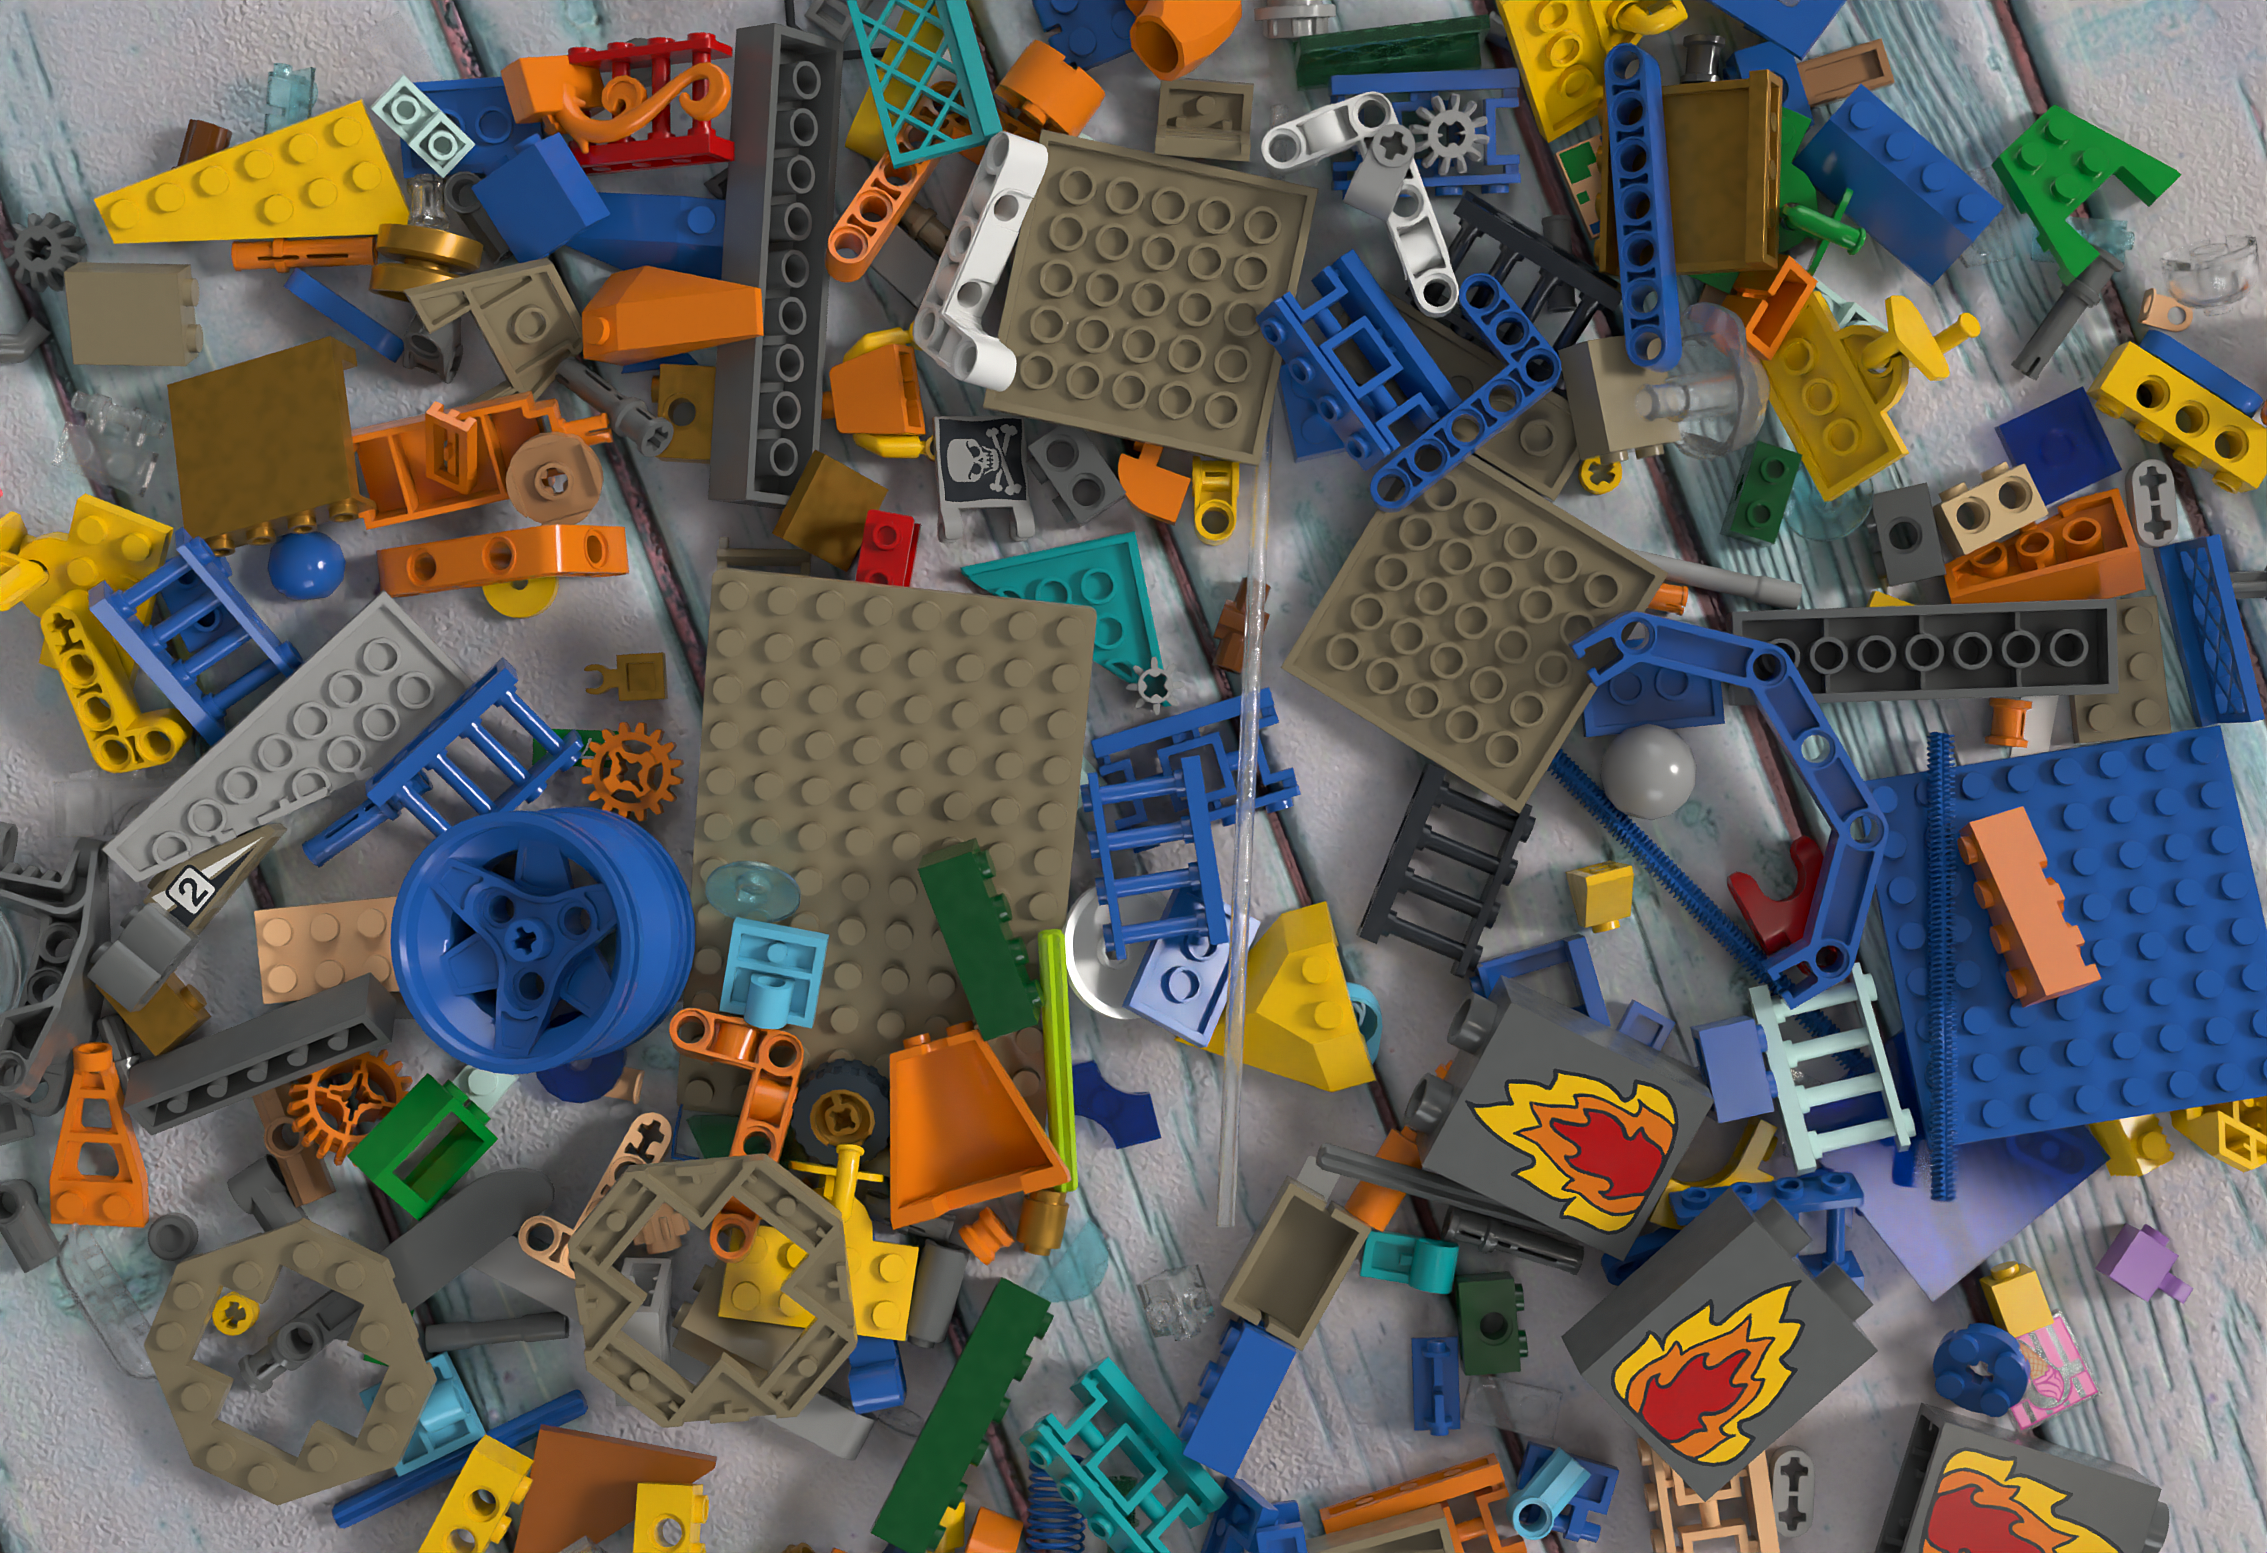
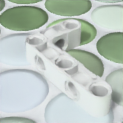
[1261,91,1459,318]
[912,131,1048,392]

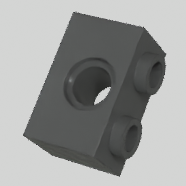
[1863,482,1947,587]

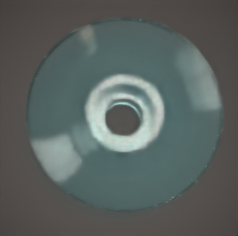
[1783,464,1874,542]
[705,861,801,923]

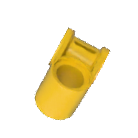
[1192,455,1239,546]

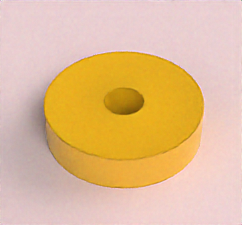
[482,577,559,619]

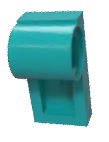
[1359,1228,1459,1294]

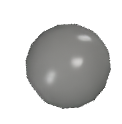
[1600,724,1697,820]

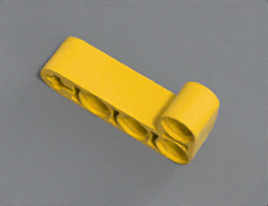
[40,589,193,773]

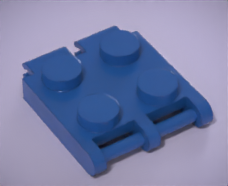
[1032,0,1136,71]

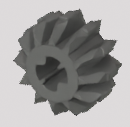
[3,212,87,293]

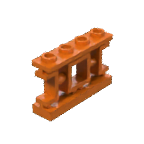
[1319,1453,1527,1553]

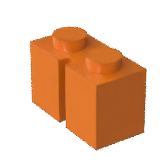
[1706,254,1818,361]

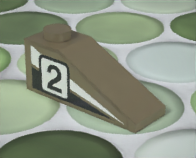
[142,824,288,935]

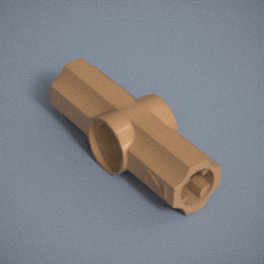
[252,1081,336,1208]

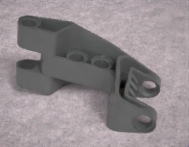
[0,821,111,1117]

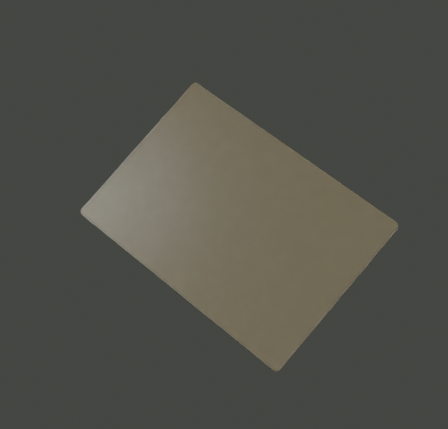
[676,567,1097,1132]

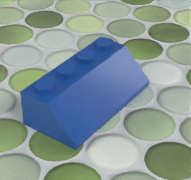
[1791,83,2005,287]

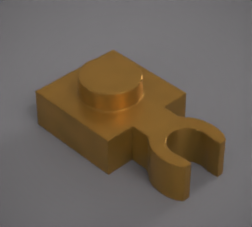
[584,652,668,702]

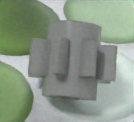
[1126,657,1185,715]

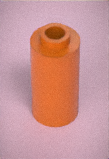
[1344,1125,1423,1232]

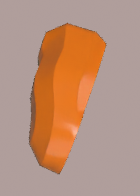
[1125,0,1242,81]

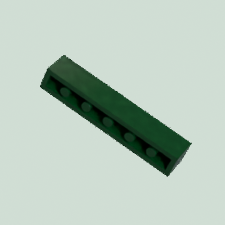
[870,1277,1054,1553]

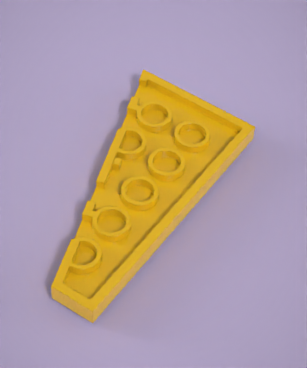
[94,98,416,244]

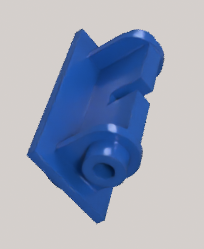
[1411,1336,1461,1436]

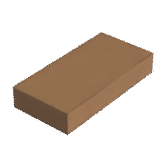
[1797,38,1895,110]

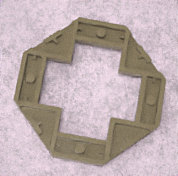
[568,1154,858,1428]
[144,1218,437,1506]

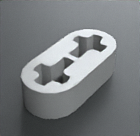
[2125,459,2178,548]
[1769,1445,1815,1538]

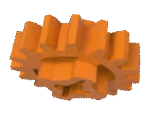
[581,722,684,822]

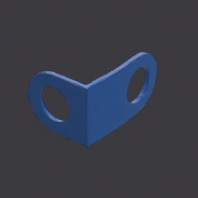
[671,1104,703,1161]

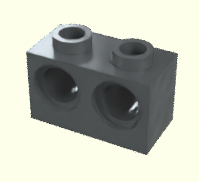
[1026,425,1126,527]

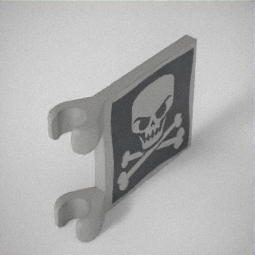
[932,415,1035,543]

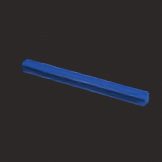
[331,1389,588,1529]

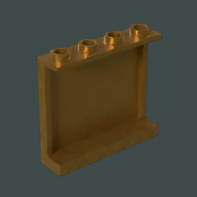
[1594,69,1783,279]
[167,336,376,557]

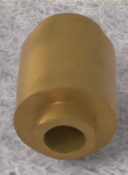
[1015,1187,1069,1256]

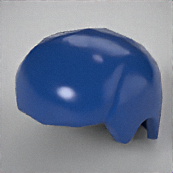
[267,531,346,600]

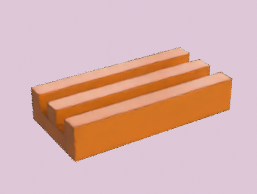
[425,401,477,495]

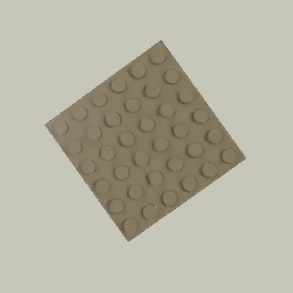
[983,130,1319,467]
[1280,428,1668,814]

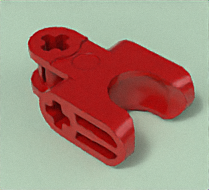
[1727,835,1837,976]

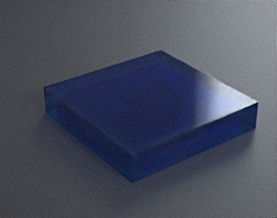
[1994,386,2122,506]

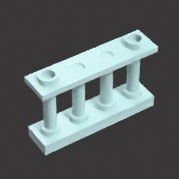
[1748,962,1916,1176]

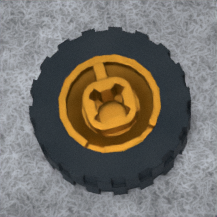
[791,1058,890,1167]

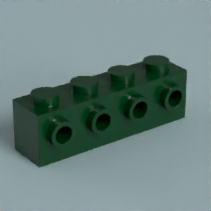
[917,838,1045,1042]

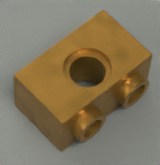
[651,364,716,464]

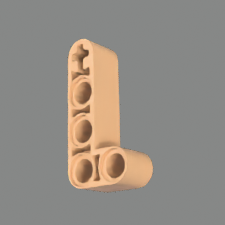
[518,1112,673,1281]

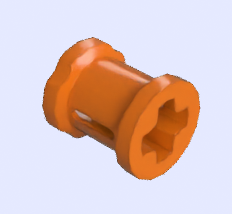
[1984,698,2032,748]

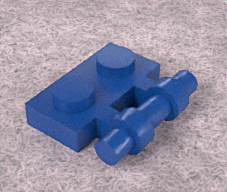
[1515,1441,1619,1543]

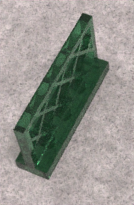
[1291,14,1491,91]

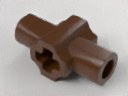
[1212,577,1271,675]

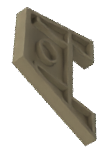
[403,257,583,404]

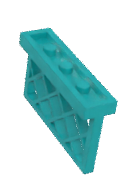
[846,0,1003,169]

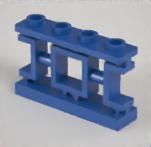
[1328,68,1521,200]
[1255,249,1463,471]
[1090,687,1301,854]

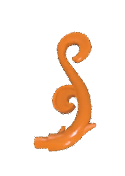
[555,62,731,154]

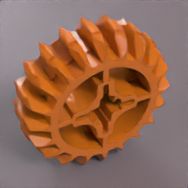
[287,1049,413,1167]

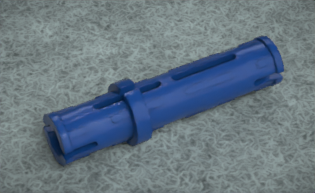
[302,769,433,868]

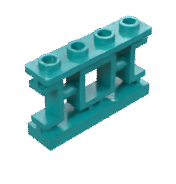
[1019,1356,1229,1553]

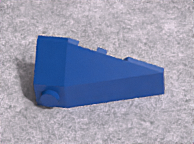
[565,192,726,280]

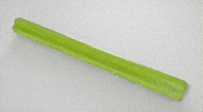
[1037,929,1078,1192]

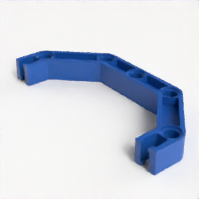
[1568,610,1889,1010]

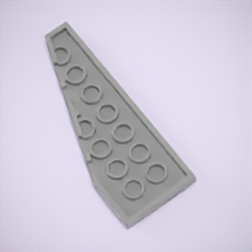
[102,589,474,883]

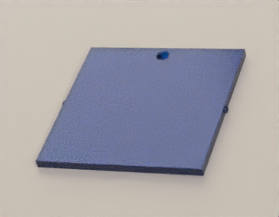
[1803,1028,2111,1302]

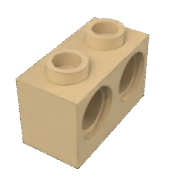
[1932,461,2049,558]

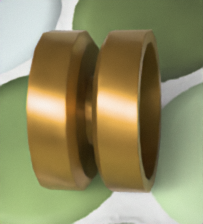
[369,224,483,303]

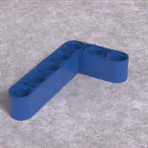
[1370,273,1562,513]

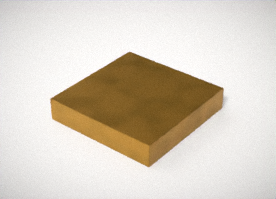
[772,449,889,572]

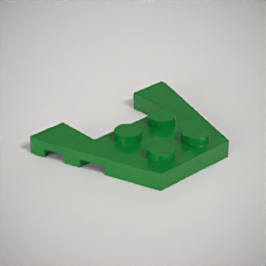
[1991,104,2182,286]

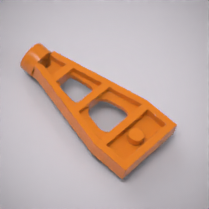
[49,1042,149,1228]

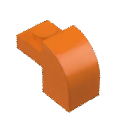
[1118,441,1191,526]

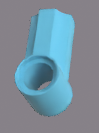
[1506,1447,1591,1540]

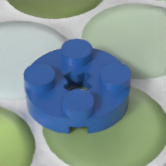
[1933,1323,2031,1417]

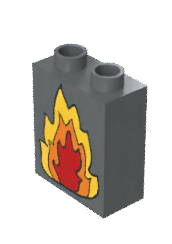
[1403,975,1715,1261]
[1561,1187,1878,1502]
[1874,1402,2170,1553]

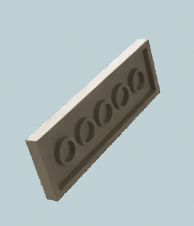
[1326,287,1580,503]

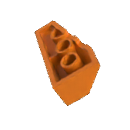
[581,265,764,366]
[1944,488,2146,604]

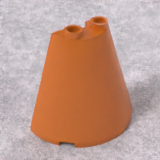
[890,1020,1072,1230]

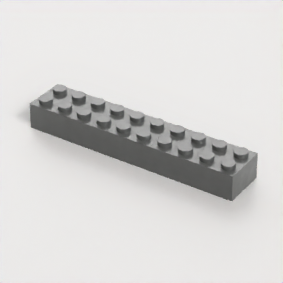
[708,23,844,509]

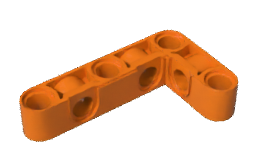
[376,525,629,598]
[669,1008,804,1263]

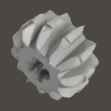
[1409,94,1489,175]

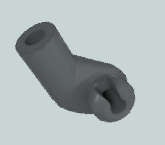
[0,317,51,363]

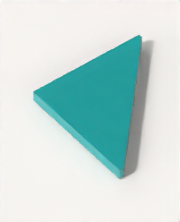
[960,531,1171,707]

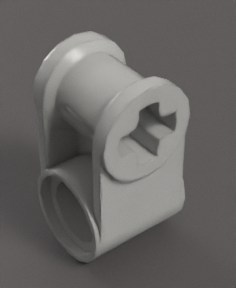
[1343,123,1415,222]

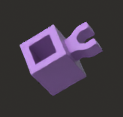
[2095,1223,2194,1304]

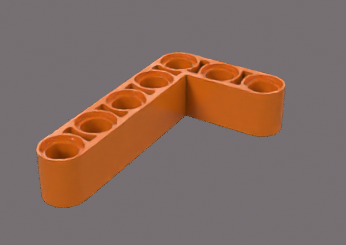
[825,81,1040,282]

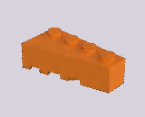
[1957,806,2102,1008]

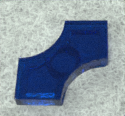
[1072,1059,1161,1150]

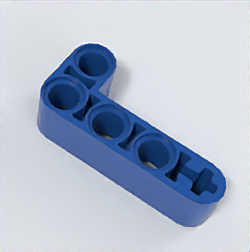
[848,1230,907,1415]

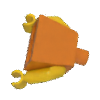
[821,320,935,462]

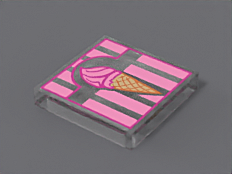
[1981,1308,2103,1435]

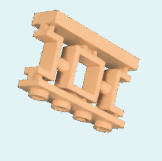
[1637,1437,1780,1553]

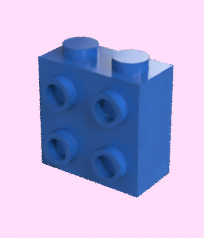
[471,132,610,264]

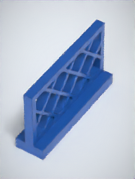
[2153,534,2265,727]

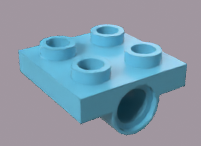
[719,917,829,1029]
[359,1351,486,1477]

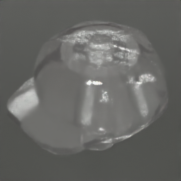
[1635,302,1770,461]

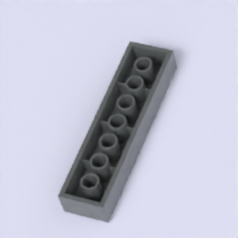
[1726,599,2119,706]

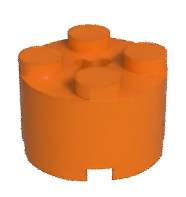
[993,39,1106,137]

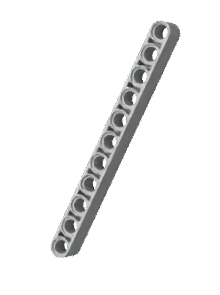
[407,1192,877,1461]

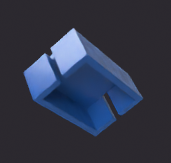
[1177,1316,1296,1479]

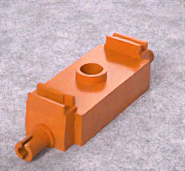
[351,391,613,530]

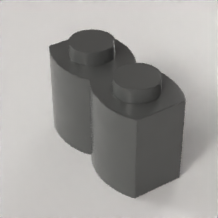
[87,903,201,1012]

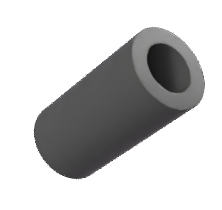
[906,1239,970,1348]

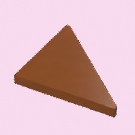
[514,1424,717,1553]

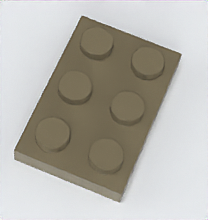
[2069,595,2172,744]

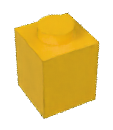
[1979,1261,2054,1338]

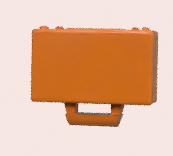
[500,55,605,135]

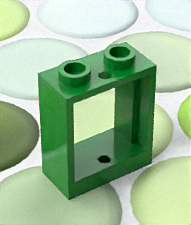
[347,1073,498,1221]

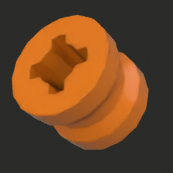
[958,1206,1016,1266]

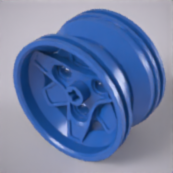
[390,806,696,1075]

